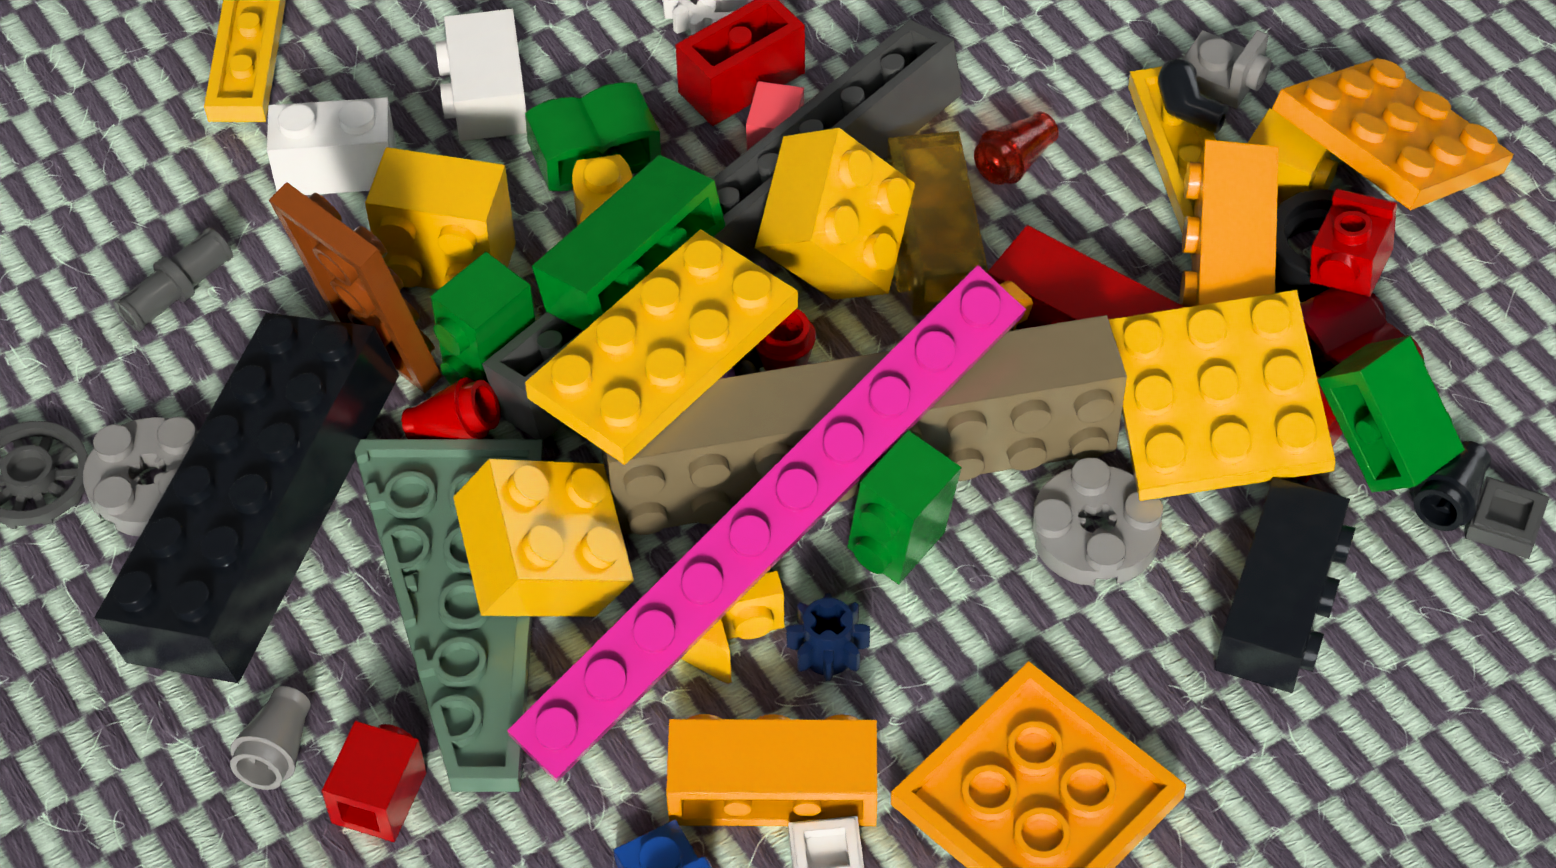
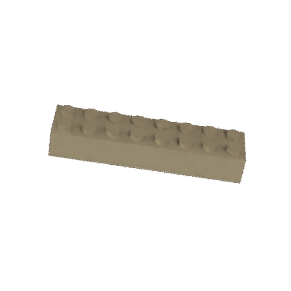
[601,315,1127,535]

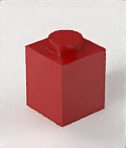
[321,721,427,843]

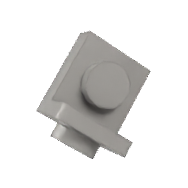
[1182,30,1271,109]

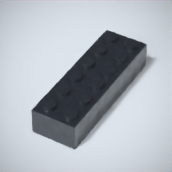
[94,313,399,684]

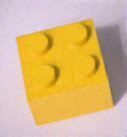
[755,127,915,300]
[365,147,516,290]
[453,459,634,617]

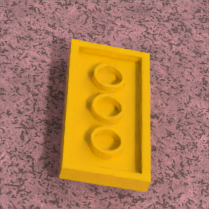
[525,229,798,465]

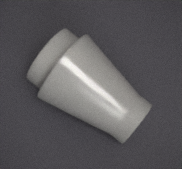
[230,686,311,790]

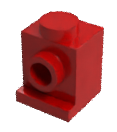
[1310,189,1397,297]

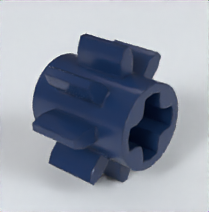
[786,593,870,681]

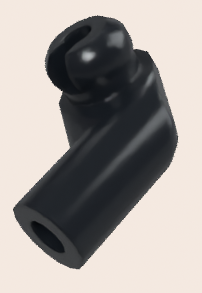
[1158,59,1228,134]

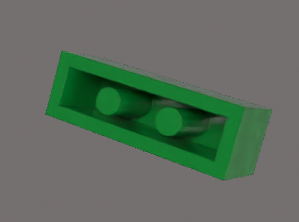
[532,155,726,331]

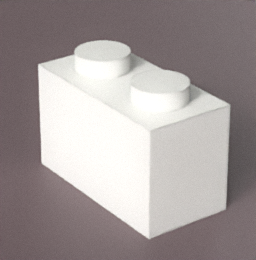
[435,8,527,141]
[267,97,396,195]

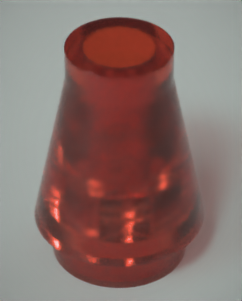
[974,111,1059,185]

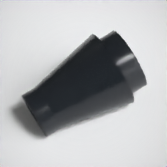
[1414,441,1491,531]

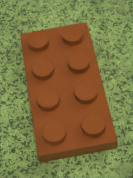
[269,182,442,393]

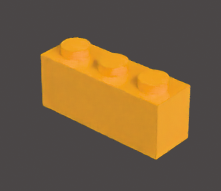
[1179,139,1279,307]
[666,714,877,826]

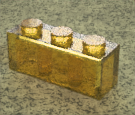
[887,131,988,316]

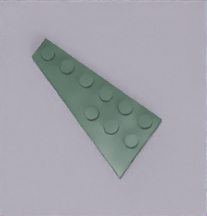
[355,439,544,792]

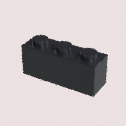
[1215,477,1356,694]

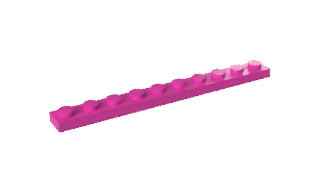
[507,265,1026,783]

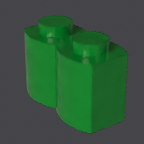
[525,82,661,191]

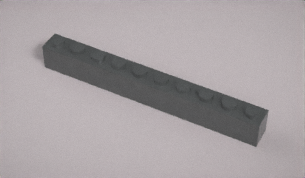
[482,19,962,442]

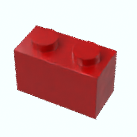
[675,0,805,126]

